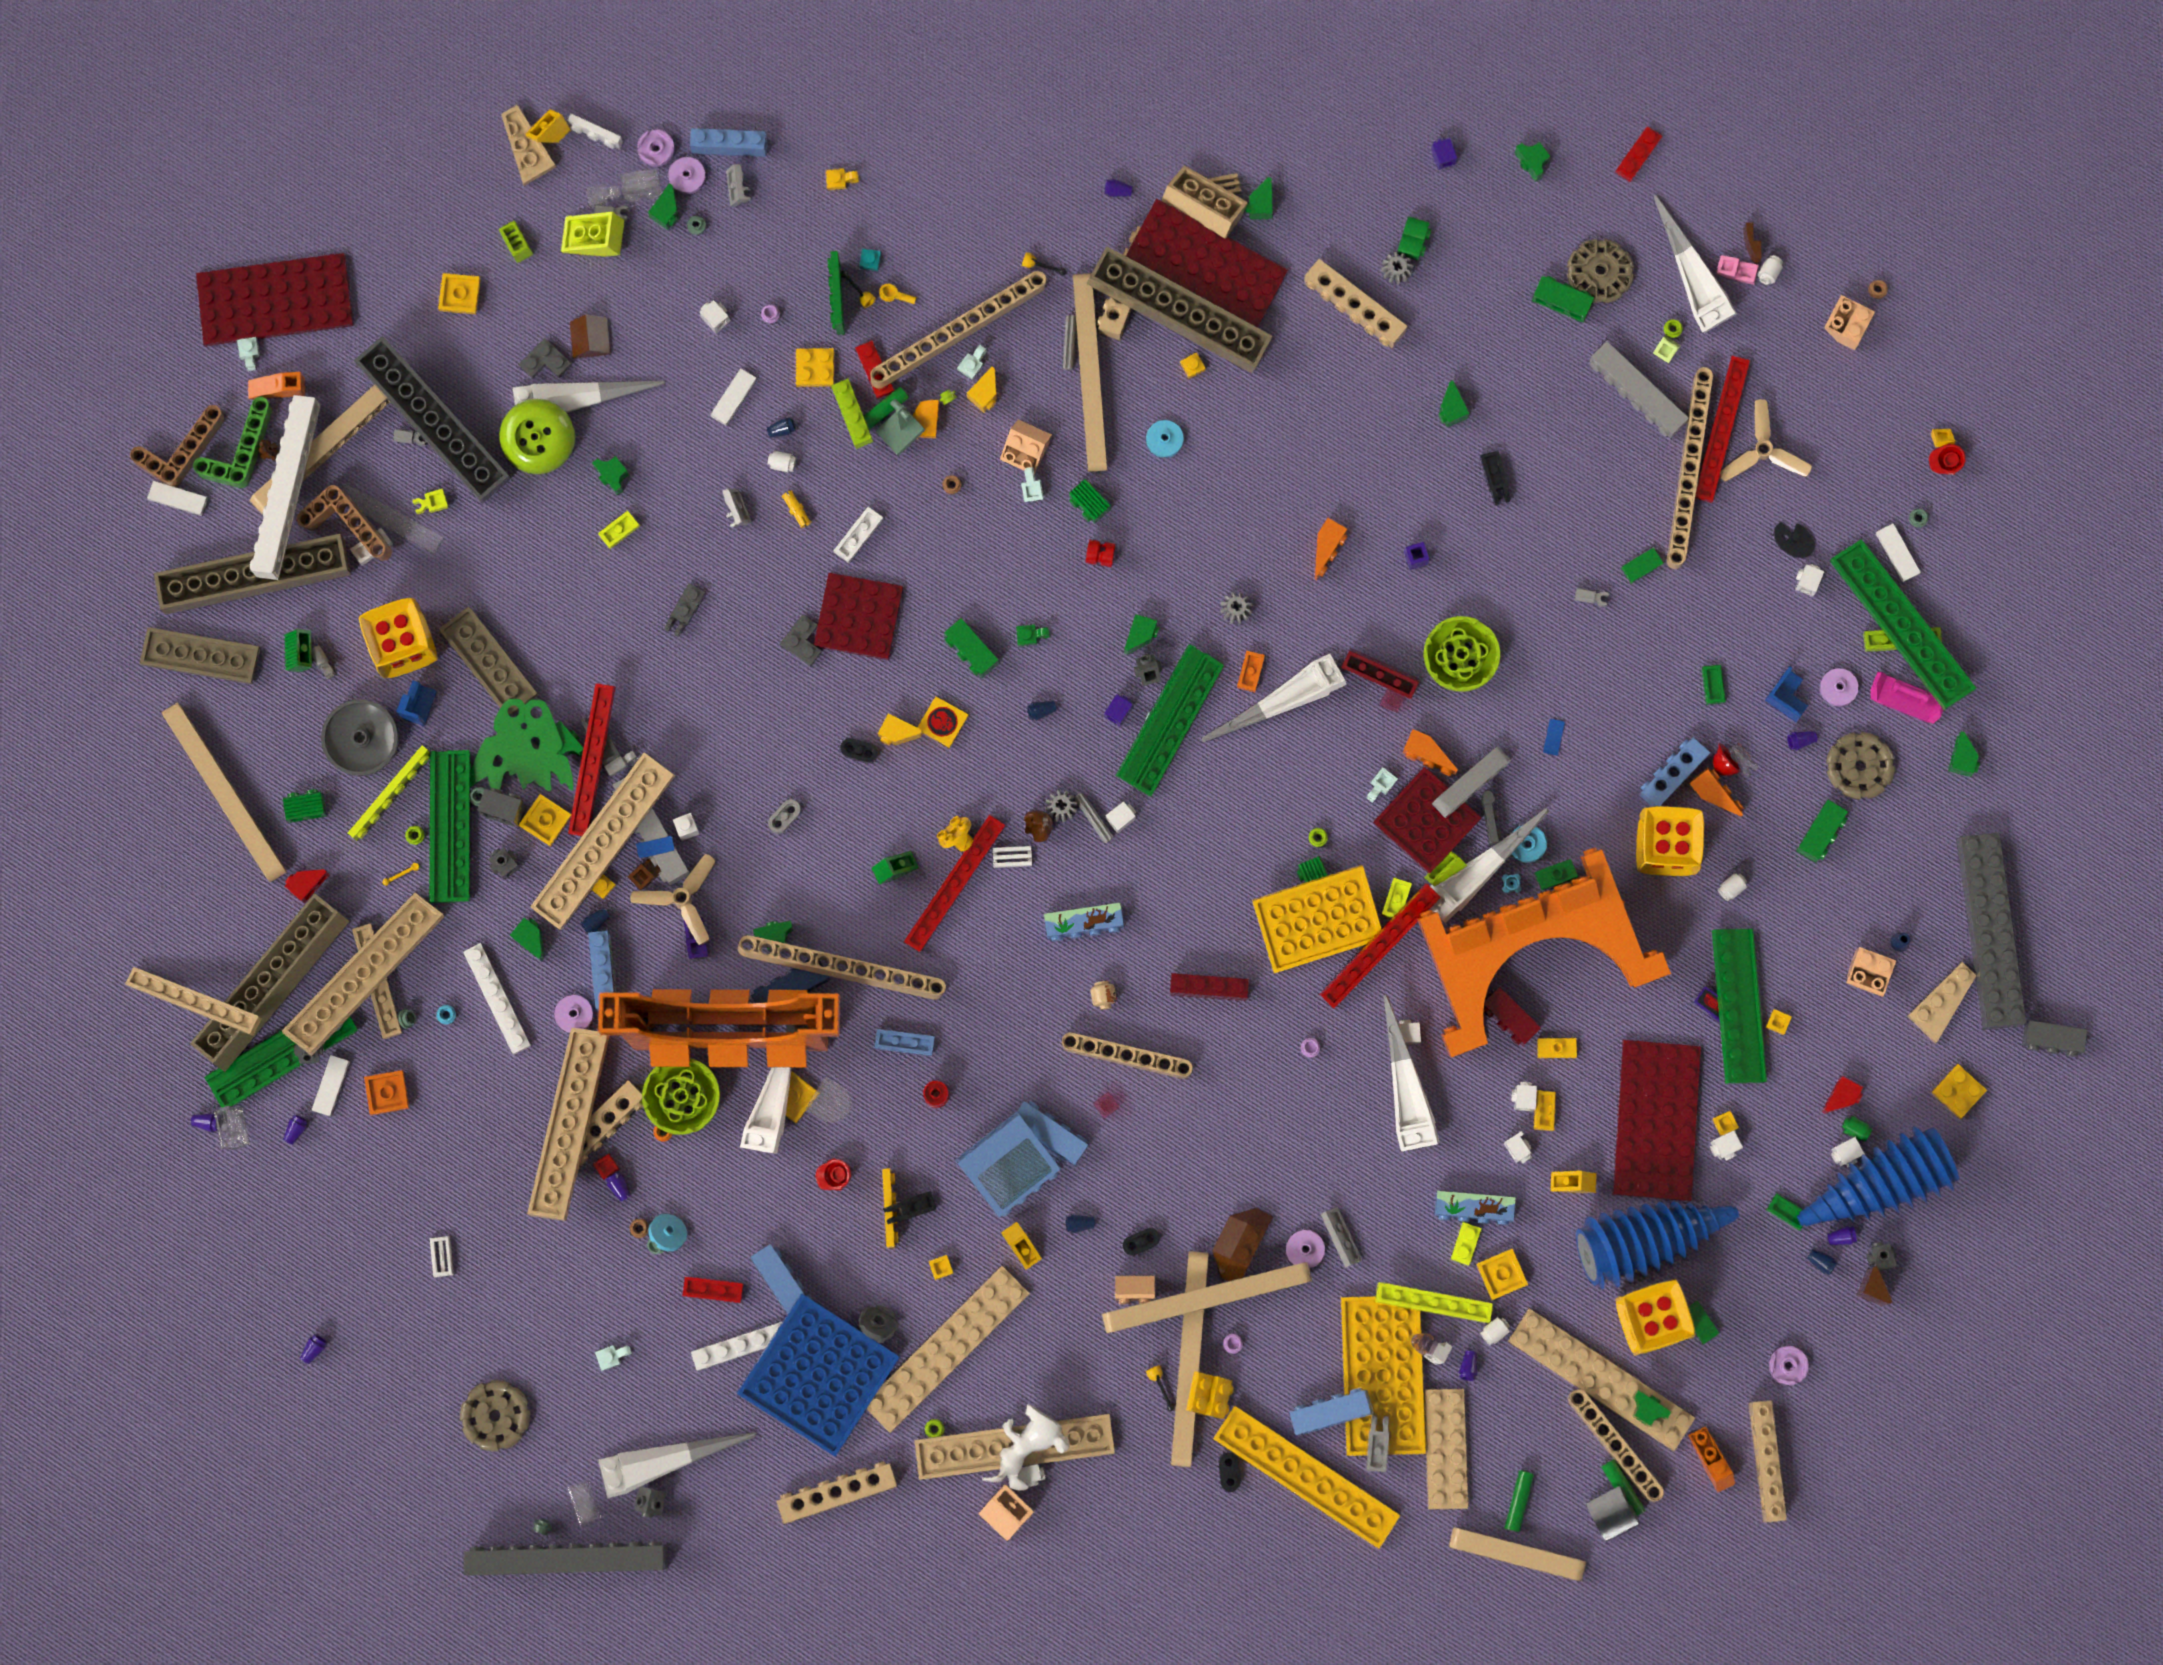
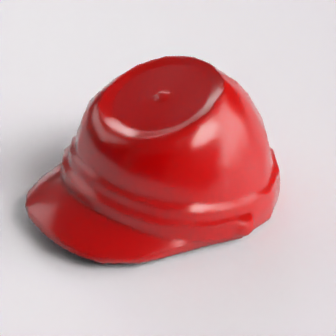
[1929,443,1966,475]
[1713,742,1741,776]
[815,1158,852,1191]

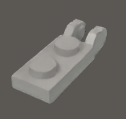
[1366,1415,1389,1472]

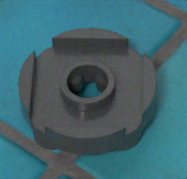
[858,1305,898,1343]

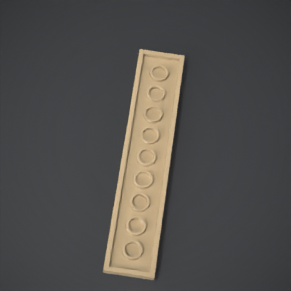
[530,753,676,930]
[282,893,444,1056]
[527,1027,610,1221]
[867,1266,1030,1433]
[1507,1308,1695,1451]
[914,1414,1115,1480]

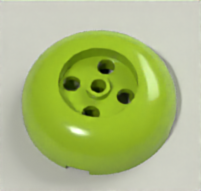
[499,399,575,474]
[1423,616,1500,692]
[642,1058,720,1135]

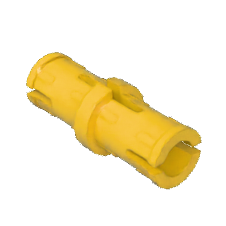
[782,490,811,528]

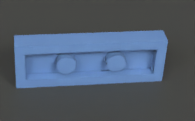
[874,1029,935,1056]

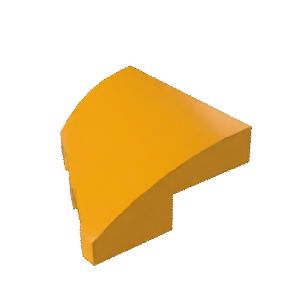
[912,400,939,439]

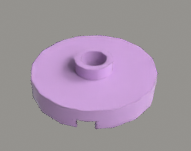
[637,129,675,167]
[668,157,706,194]
[1820,668,1858,707]
[554,995,593,1033]
[1286,1230,1325,1269]
[1769,1346,1809,1385]

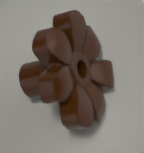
[259,439,280,461]

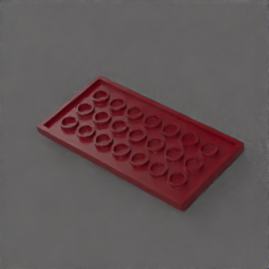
[1126,198,1288,328]
[196,253,353,346]
[1613,1040,1701,1201]

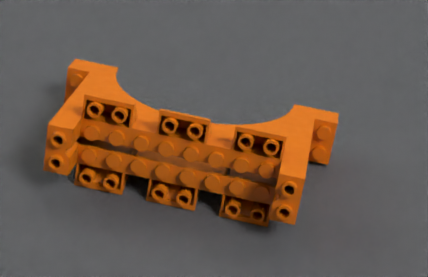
[1417,847,1671,1057]
[598,989,840,1068]

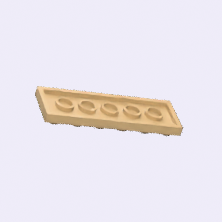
[1424,1389,1468,1509]

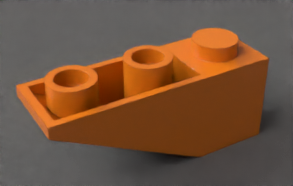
[248,372,305,399]
[1314,518,1348,581]
[1403,729,1458,776]
[1690,768,1744,817]
[1688,1427,1735,1493]

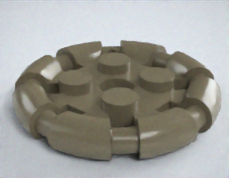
[1567,239,1634,304]
[1826,732,1895,800]
[460,1380,531,1452]

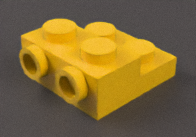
[1186,1371,1233,1419]

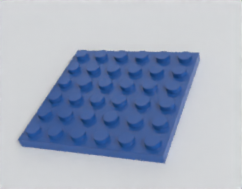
[736,1293,900,1457]

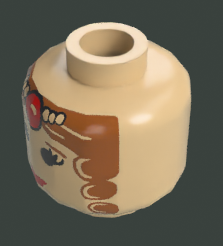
[1090,981,1117,1010]

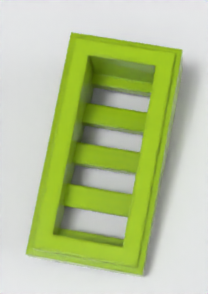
[498,220,533,263]
[1424,851,1467,887]

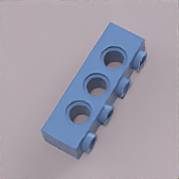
[1639,737,1710,807]

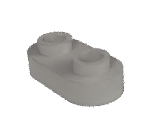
[768,800,801,834]

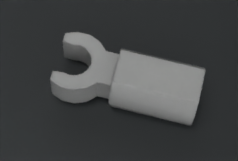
[595,205,629,222]
[393,429,426,447]
[1574,587,1609,607]
[312,646,334,680]
[604,751,638,777]

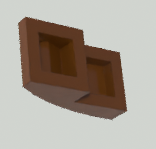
[1743,223,1761,265]
[628,858,661,891]

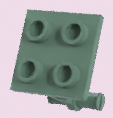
[876,399,925,456]

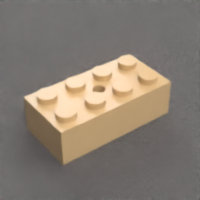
[1162,165,1248,238]

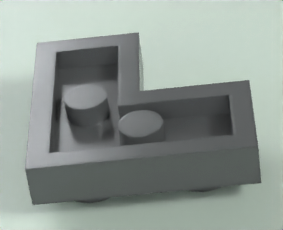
[518,338,572,379]
[780,614,822,667]

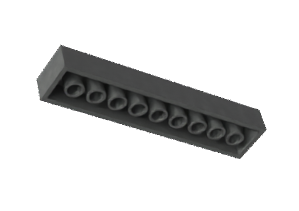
[354,336,510,504]
[1956,833,2026,1030]
[464,1542,667,1576]

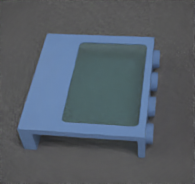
[955,1112,1061,1217]

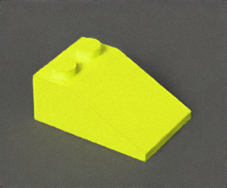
[561,212,625,257]

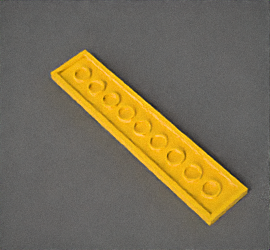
[1213,1406,1400,1549]

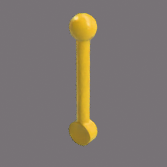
[382,863,419,886]

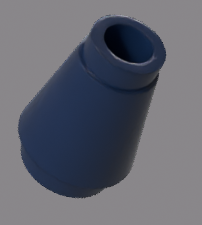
[767,417,796,438]
[1027,701,1056,721]
[580,908,610,934]
[1890,933,1910,952]
[1065,1214,1095,1234]
[1807,1249,1838,1275]

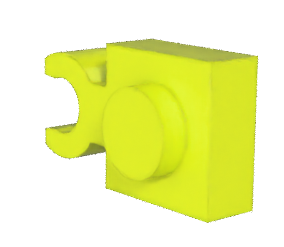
[413,489,449,514]

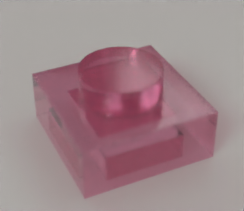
[1379,688,1405,713]
[1093,1092,1120,1119]

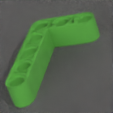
[193,397,272,488]

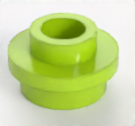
[1663,319,1683,338]
[939,389,957,405]
[405,826,425,845]
[1308,828,1328,847]
[925,1419,944,1438]

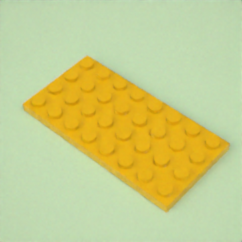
[1341,1296,1426,1456]

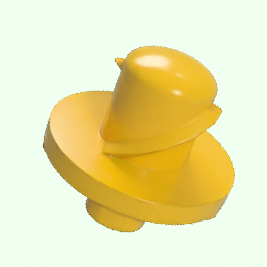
[937,816,973,852]

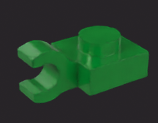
[1016,624,1050,647]

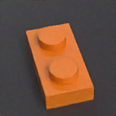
[1237,650,1265,693]

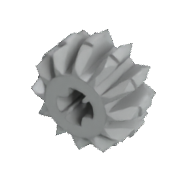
[1381,252,1413,285]
[1220,592,1252,624]
[1045,790,1077,823]

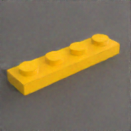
[882,1168,899,1248]

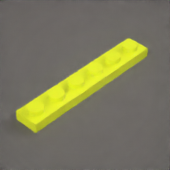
[348,746,430,841]
[1375,1282,1493,1323]

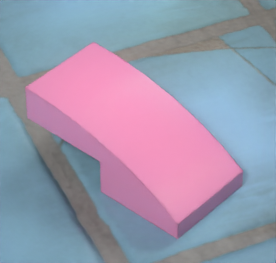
[1716,255,1759,285]

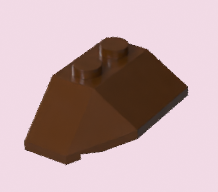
[1212,1208,1273,1282]

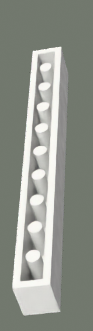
[250,395,321,580]

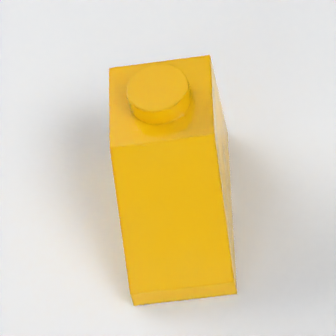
[525,109,571,142]
[967,366,997,413]
[878,713,923,746]
[1551,1171,1597,1193]
[1001,1222,1042,1270]

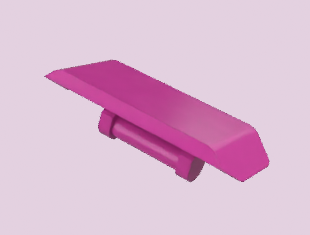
[1871,671,1943,724]

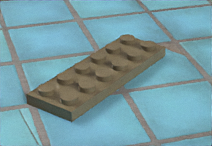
[439,606,538,716]
[139,627,260,684]

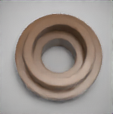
[1868,280,1888,299]
[942,475,961,494]
[630,1219,649,1238]

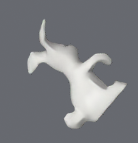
[982,1404,1069,1491]

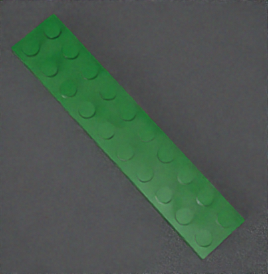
[1830,539,1976,711]

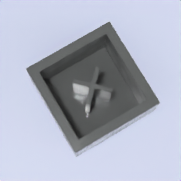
[477,788,527,828]

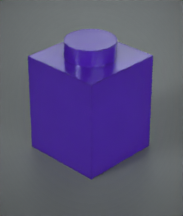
[1431,138,1457,170]
[1404,542,1429,570]
[1104,694,1133,727]

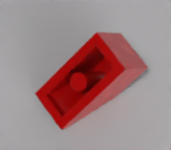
[284,869,330,904]
[1822,1076,1863,1114]

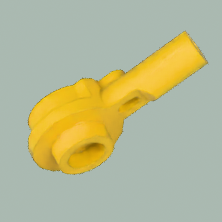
[879,283,916,304]

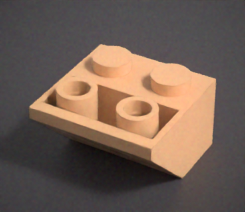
[1824,295,1875,350]
[1000,419,1052,474]
[1846,947,1896,997]
[1115,1276,1155,1305]
[979,1484,1034,1541]

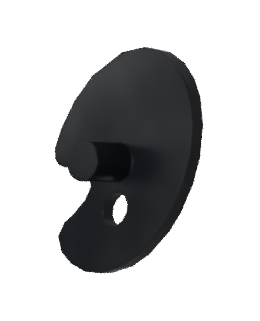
[1774,523,1814,558]

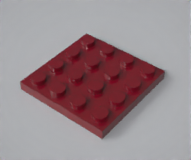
[814,573,903,660]
[1373,767,1481,874]

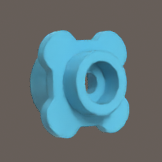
[1502,874,1521,893]

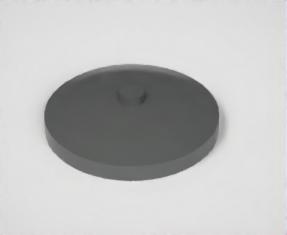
[321,699,399,776]

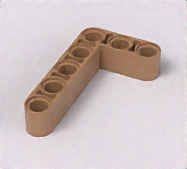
[130,405,225,487]
[296,485,392,561]

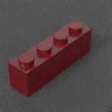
[1341,648,1420,699]
[1170,973,1249,1001]

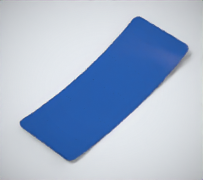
[1543,719,1565,756]
[636,836,674,858]

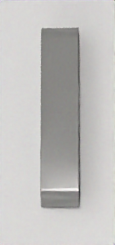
[1432,746,1511,818]

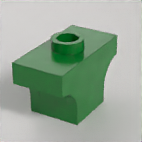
[1514,142,1550,182]
[592,456,629,496]
[555,721,584,757]
[1534,859,1578,891]
[753,920,794,952]
[1632,1390,1672,1427]

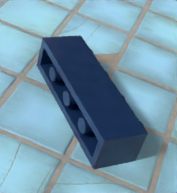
[751,959,831,1003]

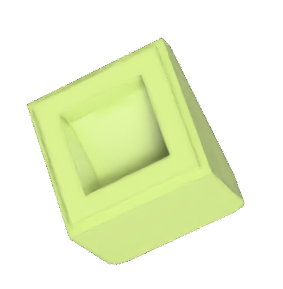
[1653,336,1681,363]

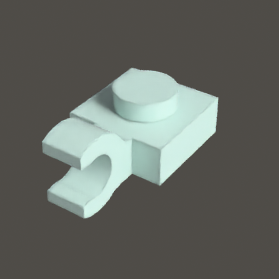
[237,337,260,371]
[957,345,987,380]
[1021,467,1044,502]
[1367,767,1398,803]
[595,1345,632,1371]

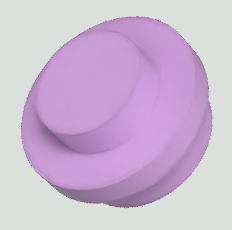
[761,305,780,324]
[1301,1038,1320,1058]
[1223,1334,1243,1354]

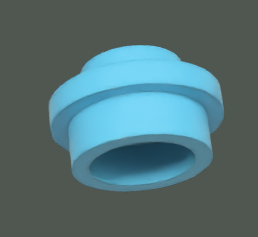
[437,1005,456,1025]

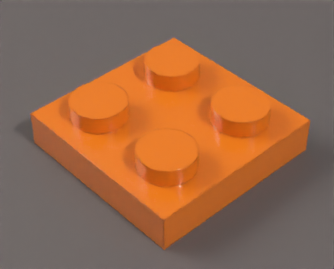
[364,1070,409,1116]

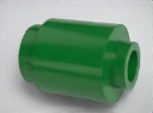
[1841,1115,1872,1142]

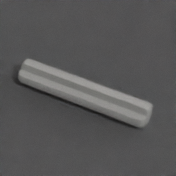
[1063,315,1076,370]
[1074,793,1113,843]

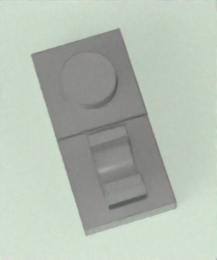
[726,164,751,206]
[722,488,752,527]

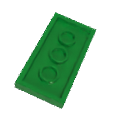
[827,251,844,335]

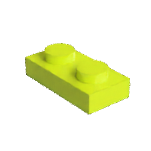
[598,511,640,549]
[1382,878,1412,918]
[1450,1222,1481,1266]

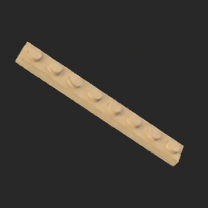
[125,967,262,1036]

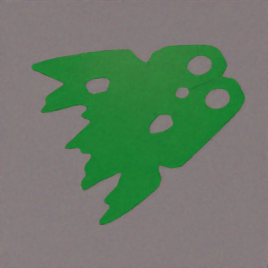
[471,699,573,791]

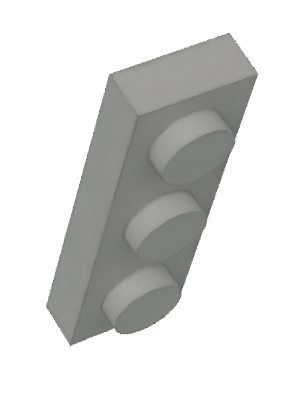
[1321,1207,1362,1268]

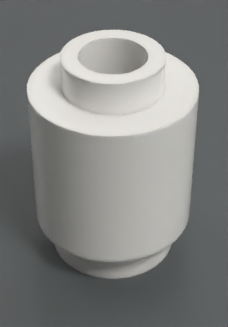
[1758,255,1783,285]
[768,450,796,473]
[1718,873,1747,901]
[1480,1317,1510,1345]

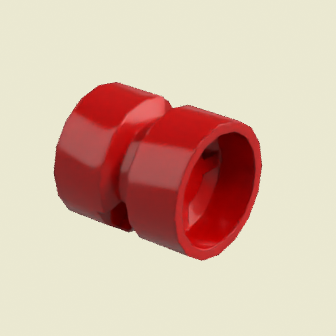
[1085,539,1116,568]
[923,1081,949,1109]

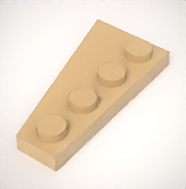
[501,105,556,186]
[1908,962,1977,1044]

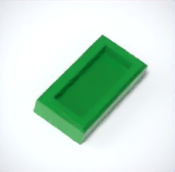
[1621,548,1664,584]
[1701,665,1726,705]
[1766,1193,1803,1231]
[1688,1300,1720,1344]

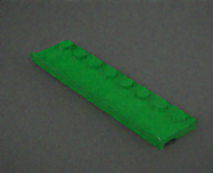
[1115,645,1224,797]
[429,750,471,903]
[1712,929,1767,1084]
[205,1016,359,1111]

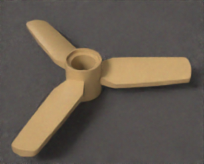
[1720,399,1812,482]
[630,854,715,945]

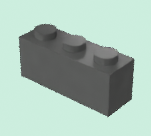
[2022,1020,2087,1057]

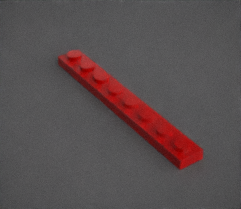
[1695,356,1750,503]
[568,683,616,836]
[904,815,1005,953]
[1319,883,1441,1008]

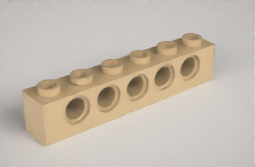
[1096,226,1141,341]
[1304,259,1408,349]
[580,1081,643,1166]
[1748,1401,1787,1522]
[777,1461,898,1524]

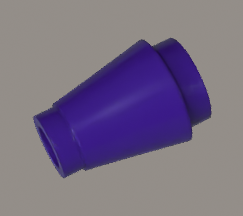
[1104,178,1132,197]
[1787,731,1817,751]
[191,1113,222,1133]
[283,1115,308,1145]
[605,1171,631,1202]
[1827,1225,1857,1245]
[300,1334,327,1364]
[1458,1351,1478,1381]

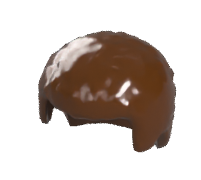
[1024,810,1053,842]

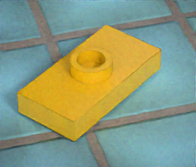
[1537,1038,1577,1058]
[1534,1090,1556,1131]

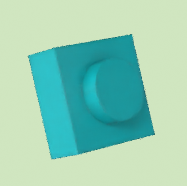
[859,249,881,271]

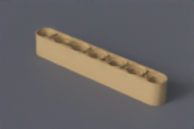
[1062,1033,1192,1079]
[1568,1389,1664,1502]
[1449,1528,1586,1582]

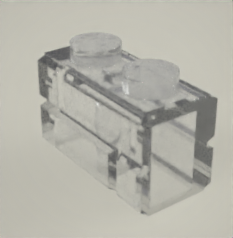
[620,168,662,202]
[214,1106,250,1150]
[568,1481,601,1525]

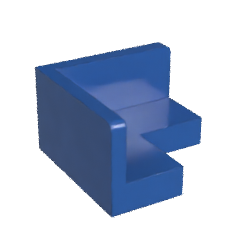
[1765,666,1808,722]
[397,680,437,726]

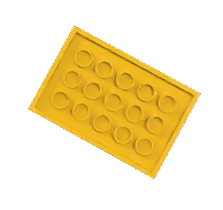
[1252,865,1381,973]

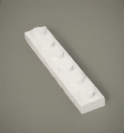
[463,943,531,1055]
[691,1322,782,1371]

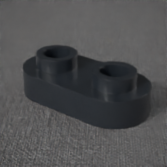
[840,738,878,764]
[1123,1228,1160,1256]
[1219,1452,1240,1492]

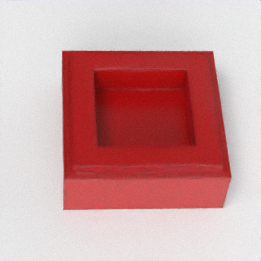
[593,1153,620,1180]

